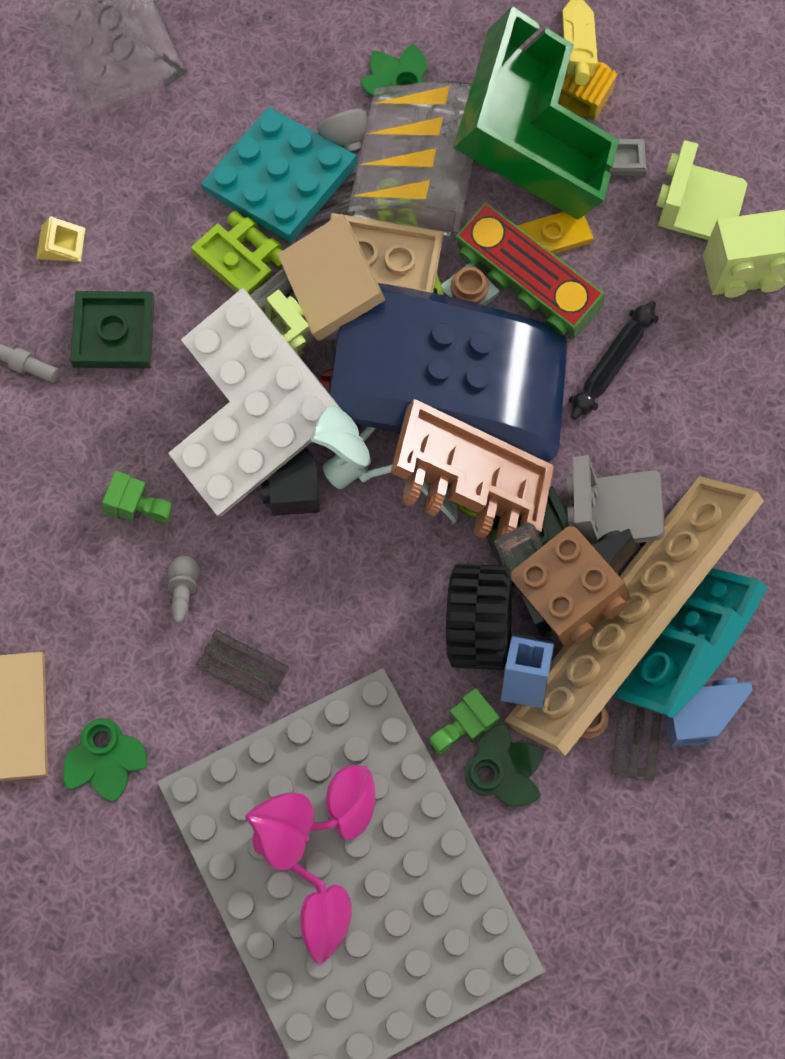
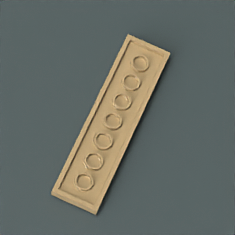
[504,476,764,756]

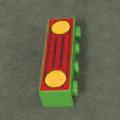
[456,202,604,339]

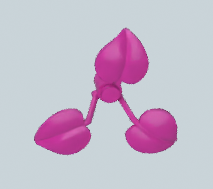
[245,765,375,964]

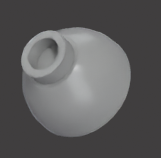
[317,108,367,152]

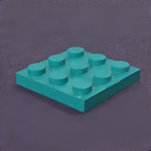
[201,107,358,244]

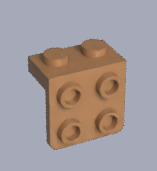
[511,526,630,649]

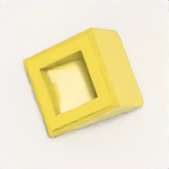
[36,216,85,262]

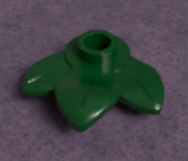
[465,724,544,806]

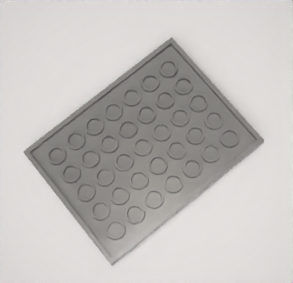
[157,668,546,1059]

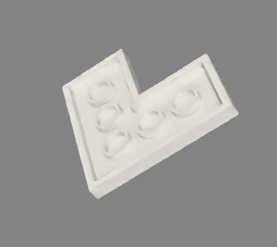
[168,288,342,517]

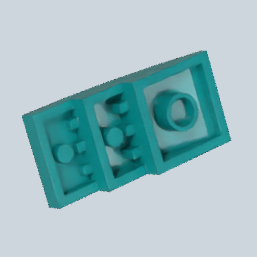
[612,568,768,718]

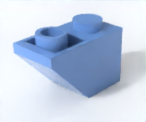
[501,633,555,708]
[665,678,753,748]

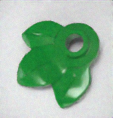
[360,44,427,105]
[63,718,148,802]

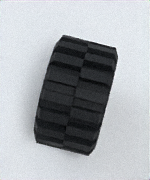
[446,564,512,670]

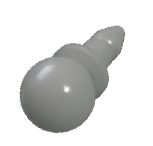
[168,556,200,623]

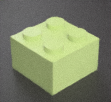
[702,210,785,298]

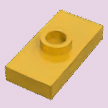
[517,212,594,254]

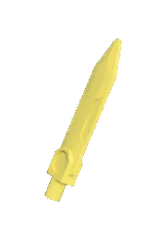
[562,0,598,86]

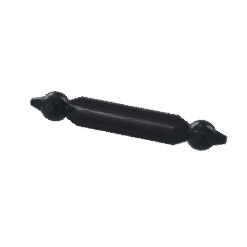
[569,301,659,420]

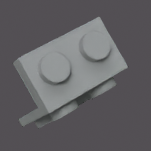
[567,455,665,545]

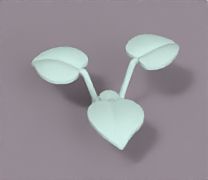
[311,406,458,524]

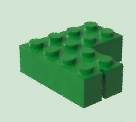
[453,6,619,220]

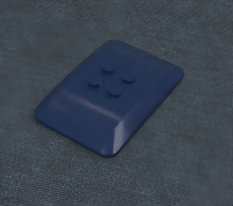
[329,283,567,463]

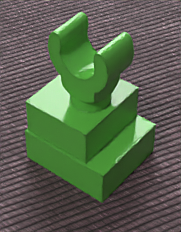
[102,470,173,524]
[429,688,500,755]

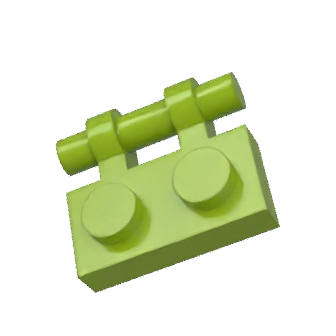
[191,211,283,295]

